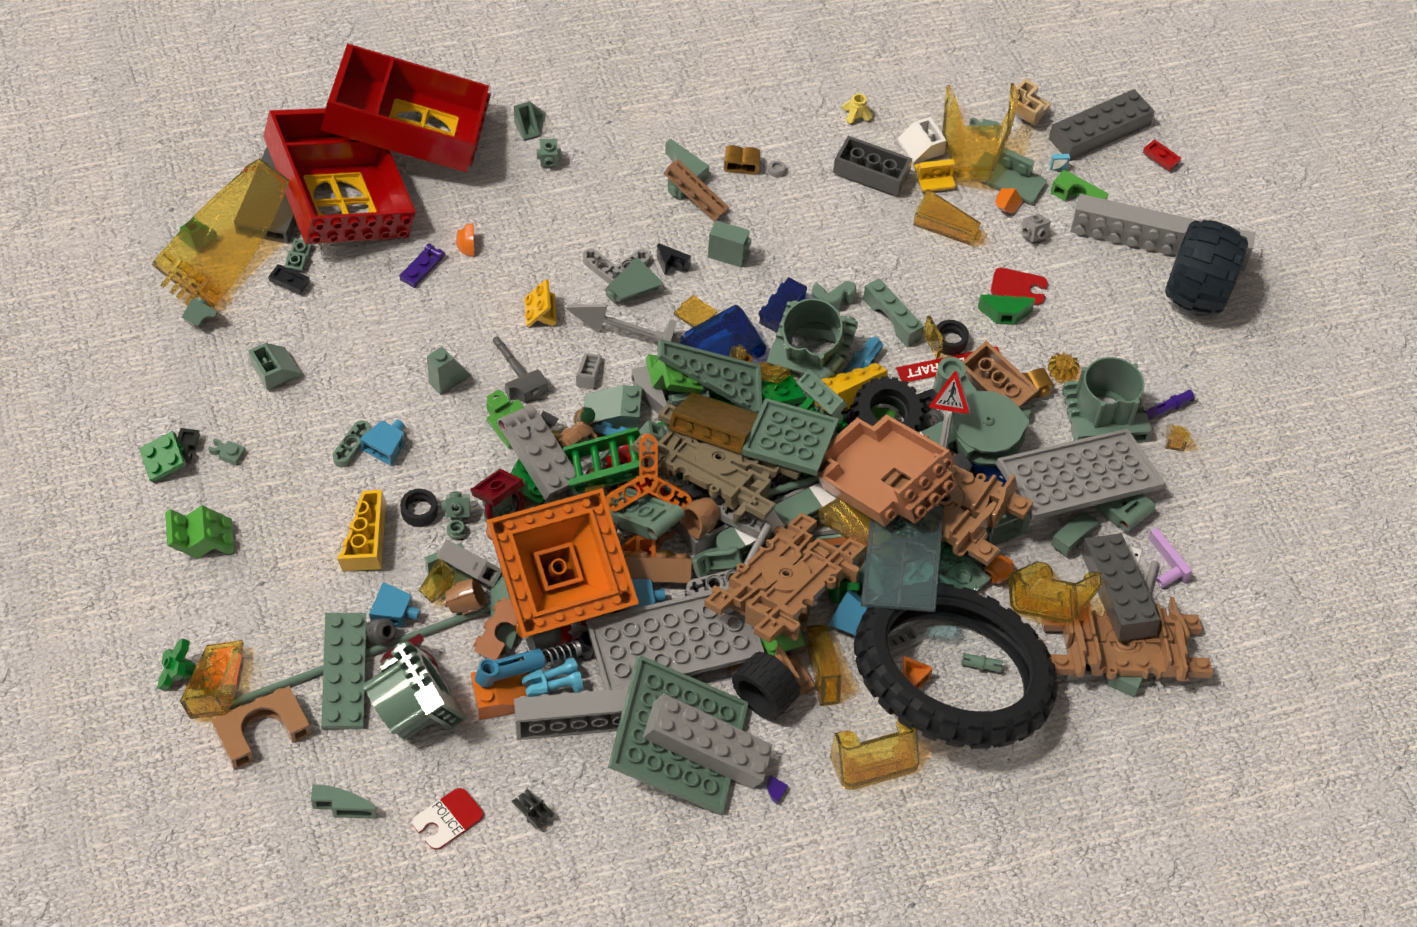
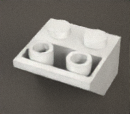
[897,117,946,164]

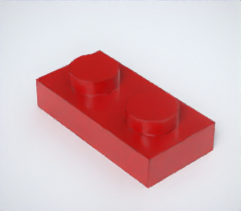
[1143,139,1181,171]

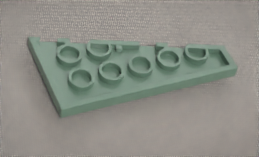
[657,339,762,414]

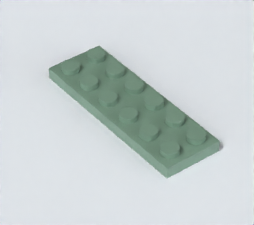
[321,613,367,729]

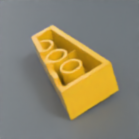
[814,363,888,417]
[337,490,387,571]

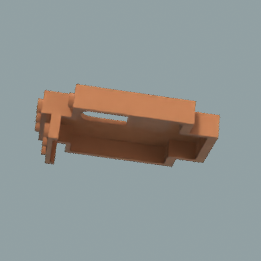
[817,414,957,526]

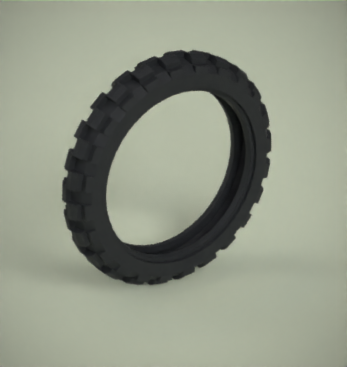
[854,583,1058,749]

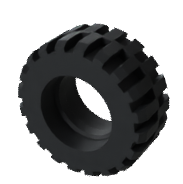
[850,376,925,433]

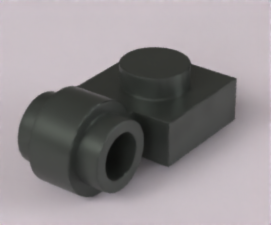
[178,428,200,464]

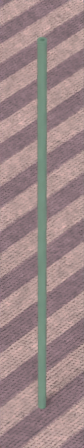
[222,603,491,710]

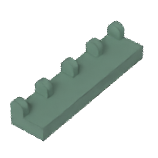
[796,369,848,421]

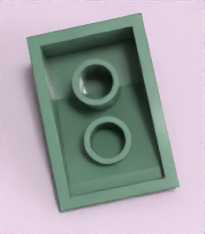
[584,385,642,429]

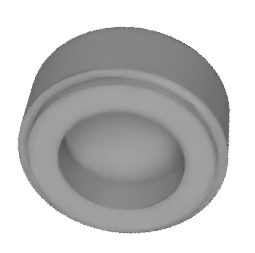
[768,160,786,178]

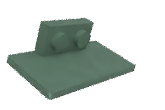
[970,147,1047,204]

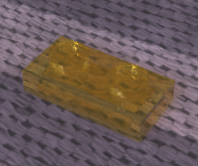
[758,362,791,383]

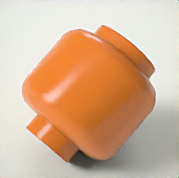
[984,555,1014,584]

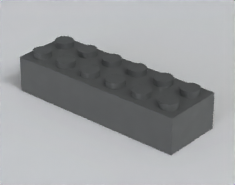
[1049,89,1155,160]
[1082,533,1160,641]

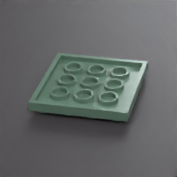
[742,398,839,476]

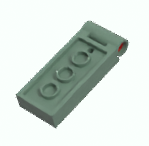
[605,485,685,540]
[1094,494,1156,532]

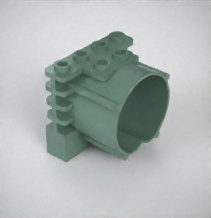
[767,298,858,378]
[1062,357,1152,443]
[363,641,467,740]

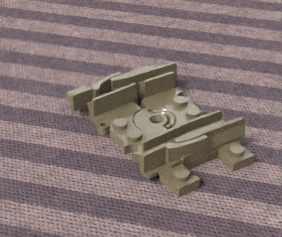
[631,403,802,524]

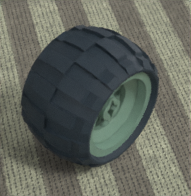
[1165,220,1248,315]

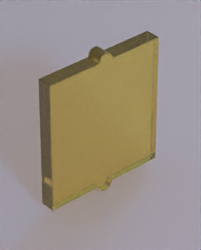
[674,295,717,331]
[923,315,944,359]

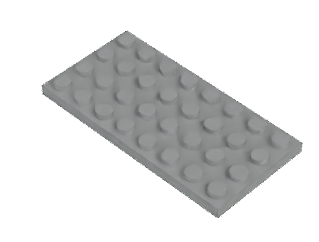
[996,428,1166,521]
[586,587,764,689]

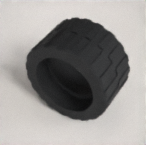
[732,652,800,720]

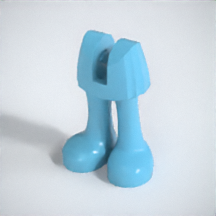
[521,658,583,697]

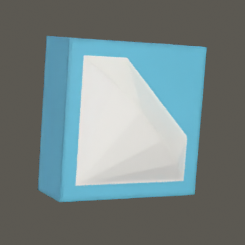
[1049,154,1070,170]

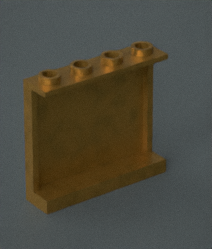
[668,392,758,454]

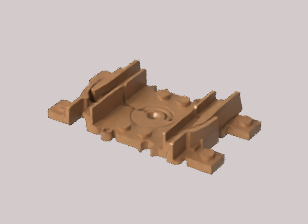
[704,512,866,643]
[1040,595,1213,681]

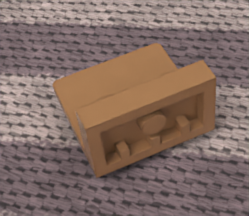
[774,646,815,696]

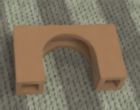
[211,686,312,770]

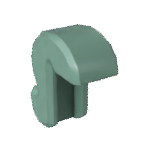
[811,281,857,310]
[692,545,743,578]

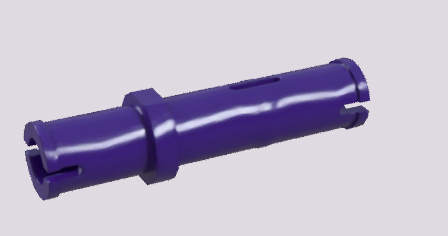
[1144,389,1195,421]

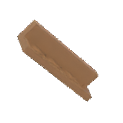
[663,159,729,222]

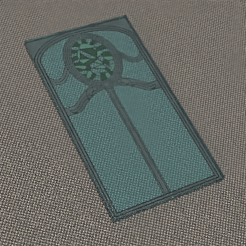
[861,506,944,612]

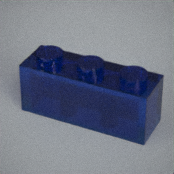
[758,277,807,333]

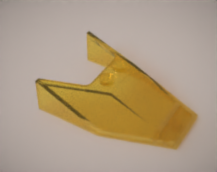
[942,83,1020,182]

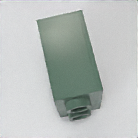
[708,220,752,267]

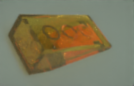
[180,640,244,719]

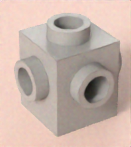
[1020,213,1051,242]

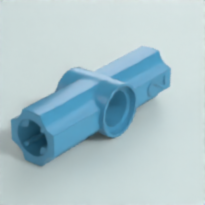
[844,336,883,373]

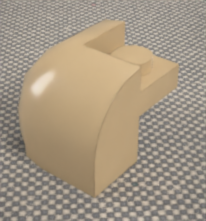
[1012,78,1051,126]

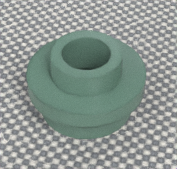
[447,520,466,539]

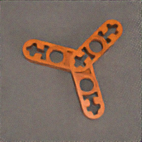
[606,433,692,511]

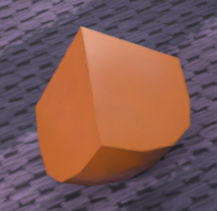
[995,188,1023,213]
[456,223,475,257]

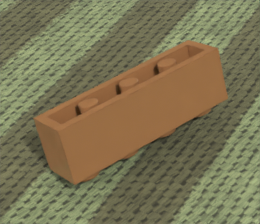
[622,551,692,583]

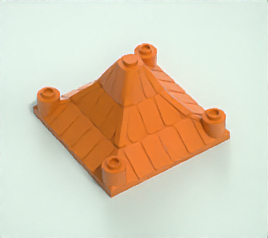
[486,488,639,639]

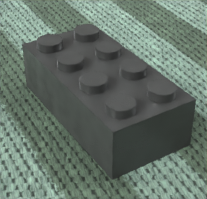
[833,136,913,196]

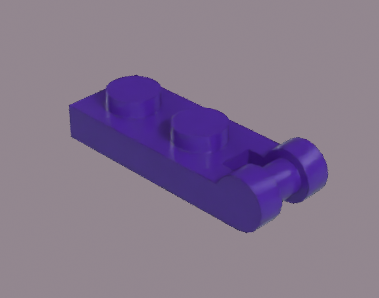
[399,243,445,288]

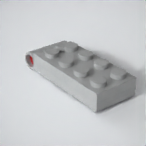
[497,405,575,500]

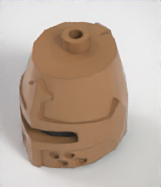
[681,497,720,539]
[443,579,486,615]

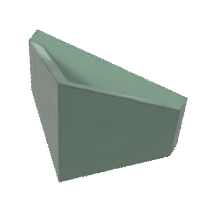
[514,101,546,140]

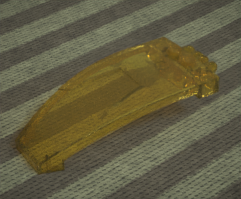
[152,158,289,309]

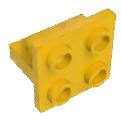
[914,159,955,192]
[524,279,557,327]

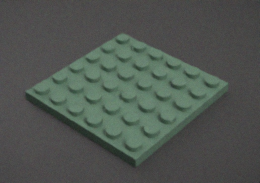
[608,655,749,814]

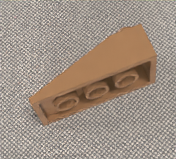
[962,341,1039,408]

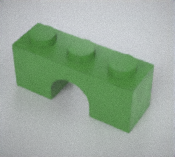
[1050,170,1109,201]

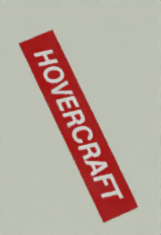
[896,346,1001,382]

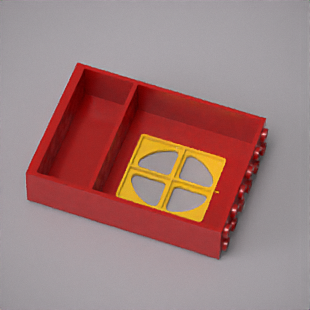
[321,43,491,173]
[263,108,416,244]

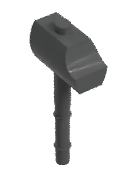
[492,336,549,402]

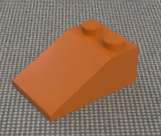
[471,672,530,720]

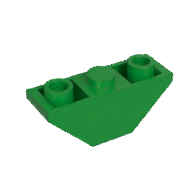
[978,294,1035,325]

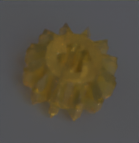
[1047,352,1080,383]

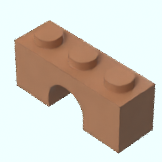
[473,597,517,660]

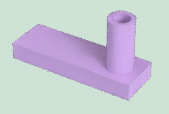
[1149,527,1192,588]

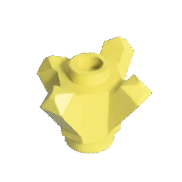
[841,94,872,124]

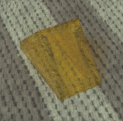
[1165,424,1190,452]
[418,559,455,603]

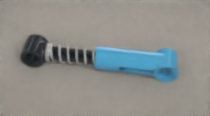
[475,631,595,687]

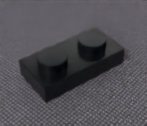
[268,264,310,294]

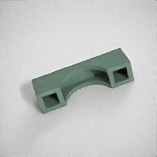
[863,278,924,347]

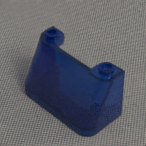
[680,305,766,359]

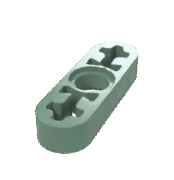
[333,420,371,468]

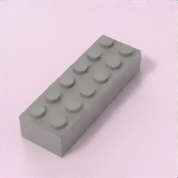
[514,686,629,740]
[643,694,773,789]

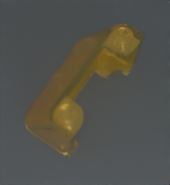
[1008,561,1102,623]
[830,717,919,790]

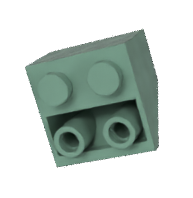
[248,343,301,390]

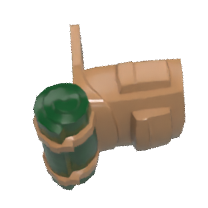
[558,406,598,453]

